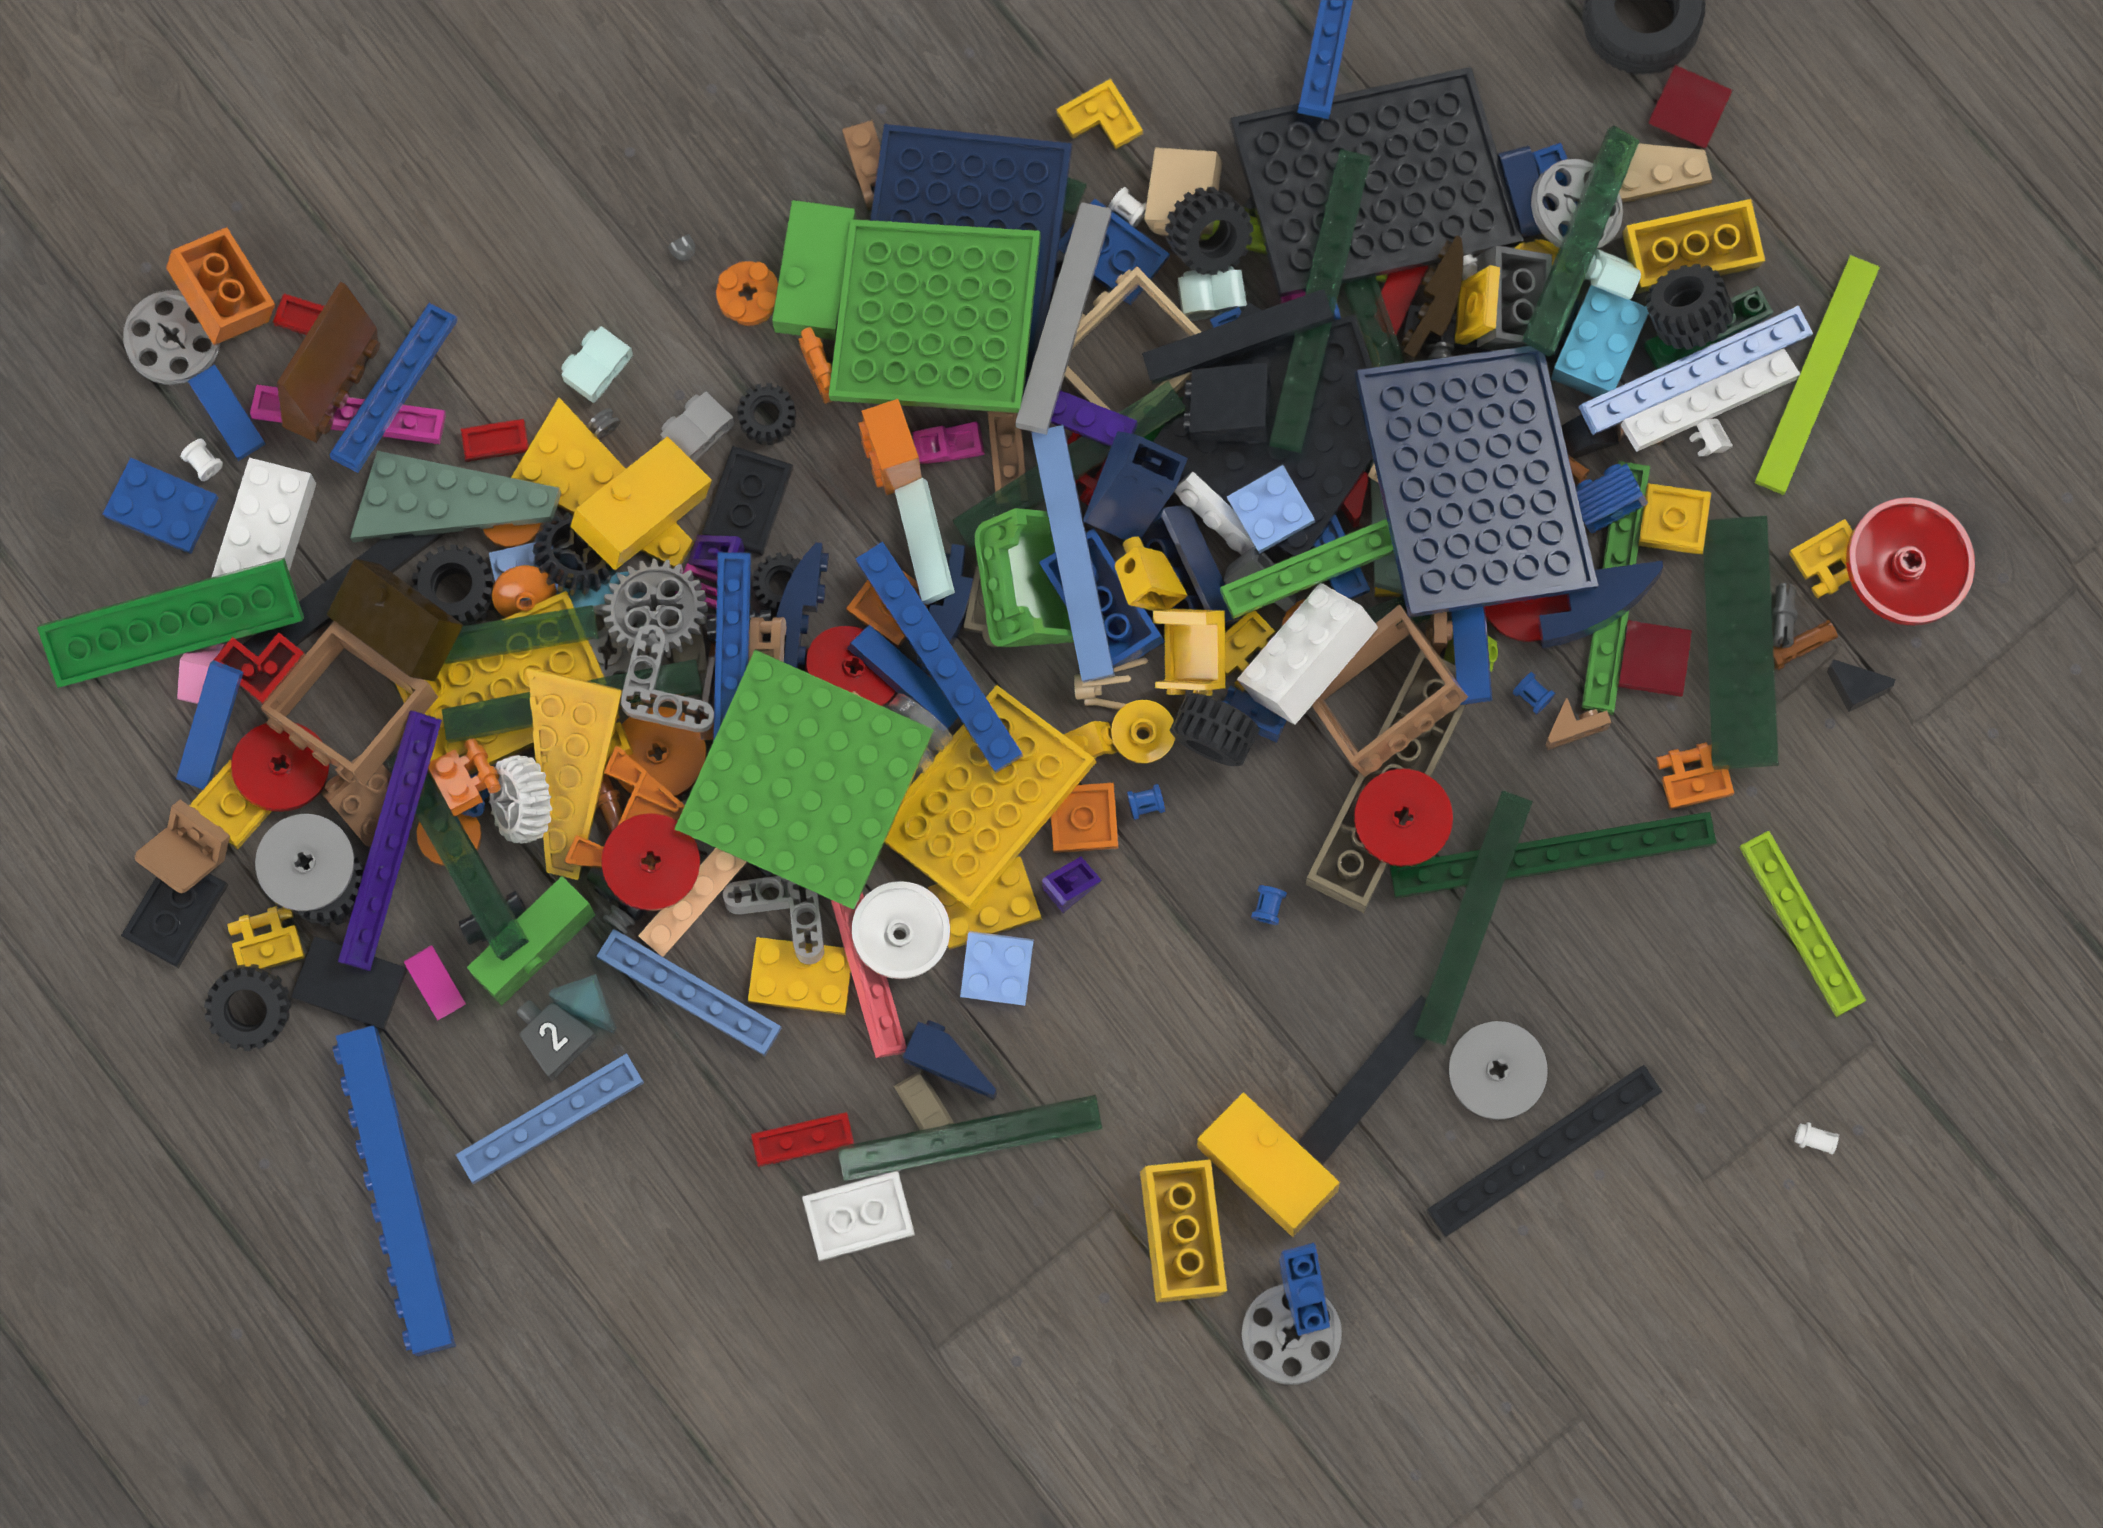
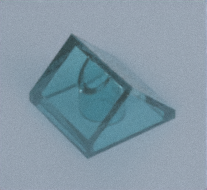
[549,974,617,1034]

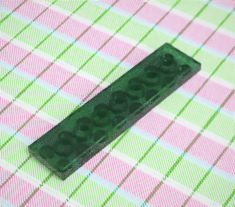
[1704,516,1779,770]

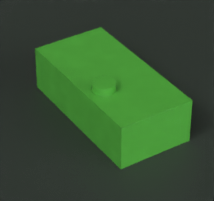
[772,200,857,340]
[467,876,596,1006]

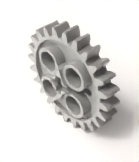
[602,559,708,660]

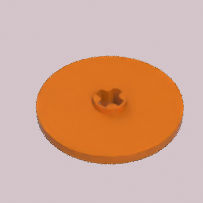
[618,707,707,797]

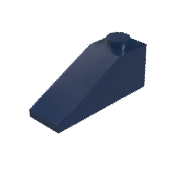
[903,1020,997,1100]

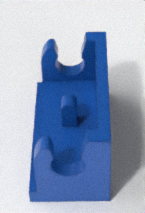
[1223,685,1287,743]

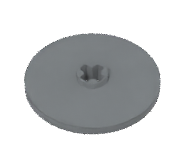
[255,814,354,911]
[1449,1021,1548,1120]

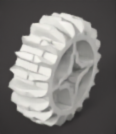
[488,755,553,844]

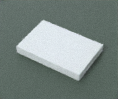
[802,1171,915,1261]

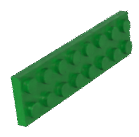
[37,557,304,688]

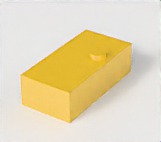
[1622,199,1765,294]
[570,436,712,570]
[1197,1092,1340,1237]
[1140,1159,1227,1303]

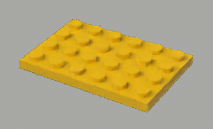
[395,591,609,775]
[884,685,1096,910]

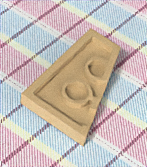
[1604,140,1712,202]

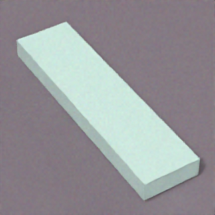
[895,478,955,605]

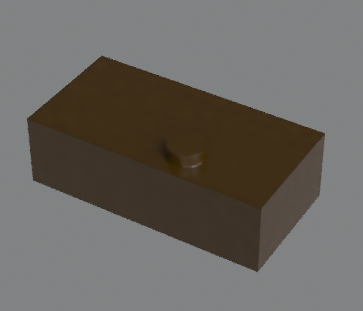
[327,559,463,681]

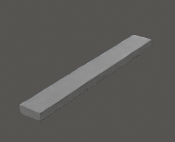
[1015,202,1112,435]

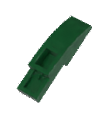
[1643,286,1774,370]

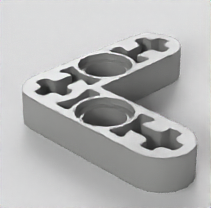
[621,625,714,732]
[723,876,824,964]

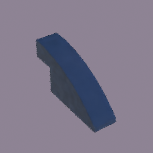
[1538,561,1663,648]

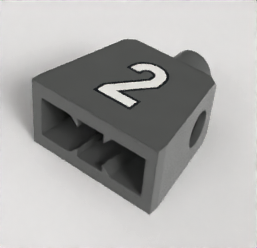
[516,1000,597,1081]

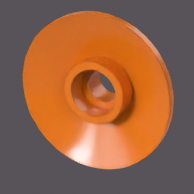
[492,565,557,618]

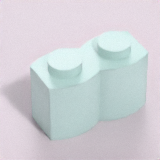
[1582,249,1641,300]
[1178,266,1247,321]
[561,326,633,403]

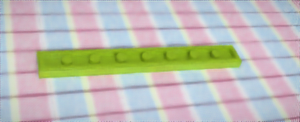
[1754,255,1880,495]

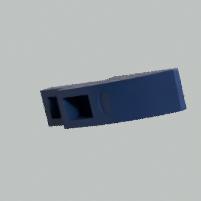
[777,542,829,669]
[917,544,973,675]

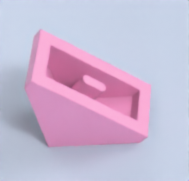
[177,643,225,704]

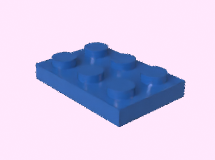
[1059,198,1170,306]
[103,457,219,554]

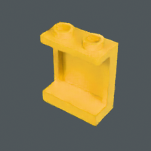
[1153,609,1225,696]

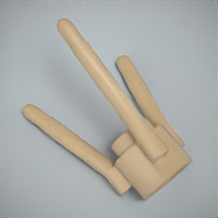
[1074,658,1148,710]

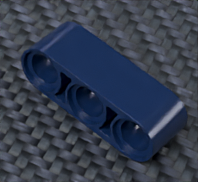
[1498,146,1549,239]

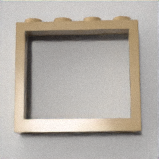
[1064,267,1202,434]

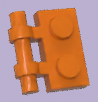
[799,327,832,404]
[428,739,501,817]
[1656,742,1734,810]

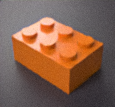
[166,227,275,345]
[858,399,922,496]

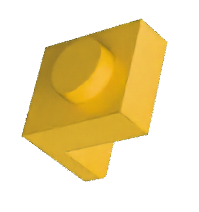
[1063,721,1118,758]

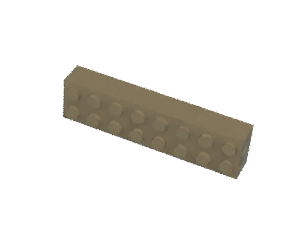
[1305,650,1468,913]

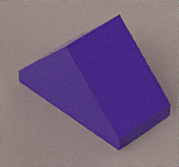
[688,535,745,574]
[1042,856,1102,913]

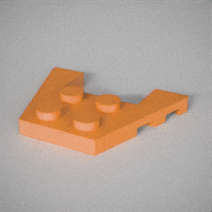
[564,746,685,870]

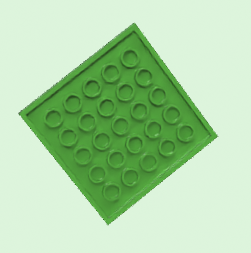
[829,219,1041,413]
[675,650,935,909]

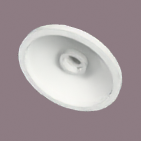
[852,882,950,979]

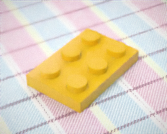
[928,856,1041,950]
[748,937,851,1015]

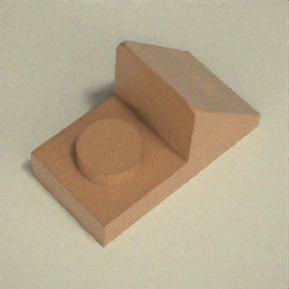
[1545,698,1611,750]

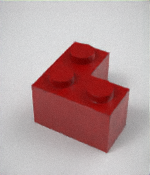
[214,633,305,704]

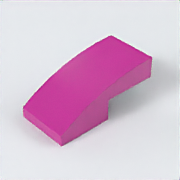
[912,421,985,464]
[404,945,466,1020]

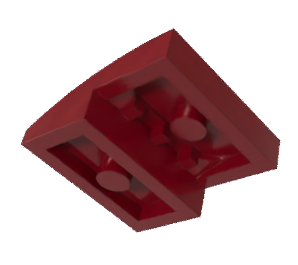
[1648,65,1733,148]
[1618,620,1692,697]

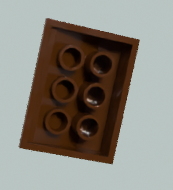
[277,282,380,443]

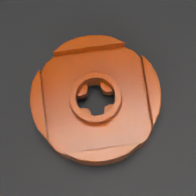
[716,261,778,326]

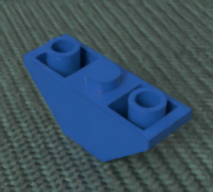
[1279,1243,1330,1336]

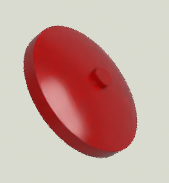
[1846,497,1975,626]

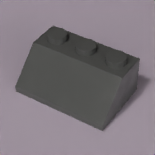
[1477,246,1552,351]

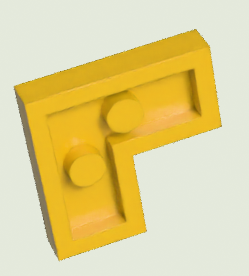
[1056,79,1143,149]

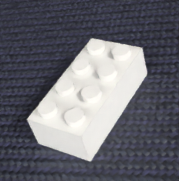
[212,457,316,577]
[1237,583,1378,725]

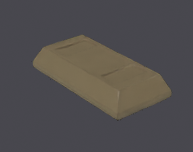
[894,1070,955,1142]

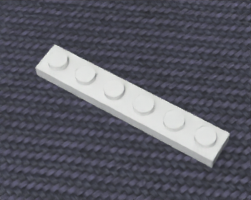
[1621,348,1800,452]

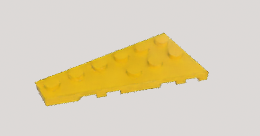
[511,398,694,569]
[527,667,623,880]

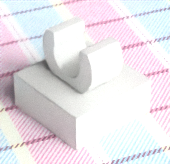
[1689,419,1733,456]

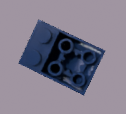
[1083,431,1188,541]

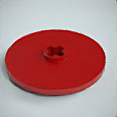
[1485,594,1569,642]
[805,626,896,707]
[231,723,330,812]
[1354,769,1453,866]
[601,813,700,911]

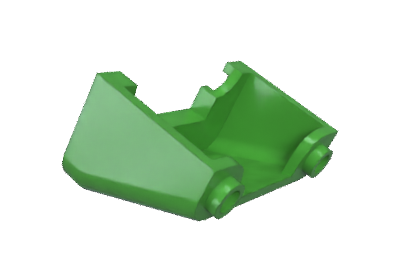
[975,508,1074,647]

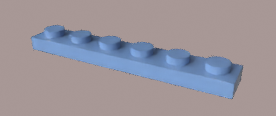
[597,929,782,1056]
[456,1053,644,1184]

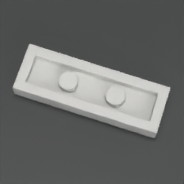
[1174,472,1254,555]

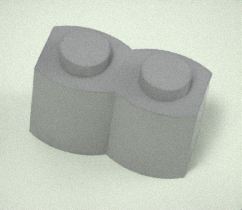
[661,392,734,463]

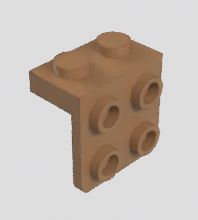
[321,756,391,846]
[135,799,230,893]

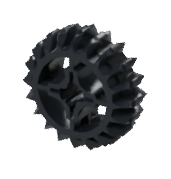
[532,512,617,597]

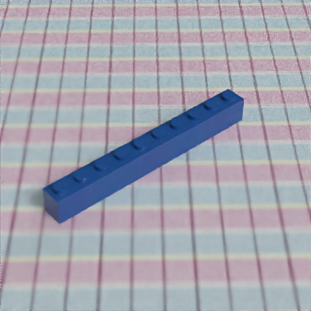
[333,1026,456,1357]

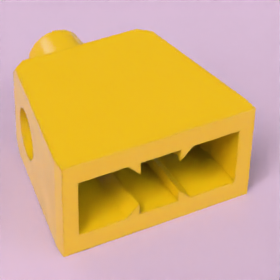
[1115,536,1188,611]

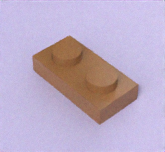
[1425,612,1453,655]

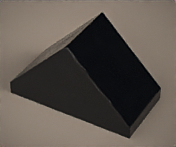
[1561,414,1619,459]
[1827,659,1896,712]

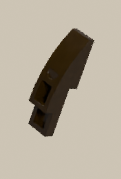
[1401,235,1464,362]

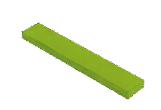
[1739,831,1866,1018]

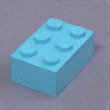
[1551,284,1649,398]

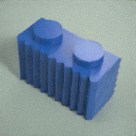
[1575,463,1648,534]

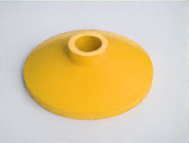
[1111,700,1175,764]

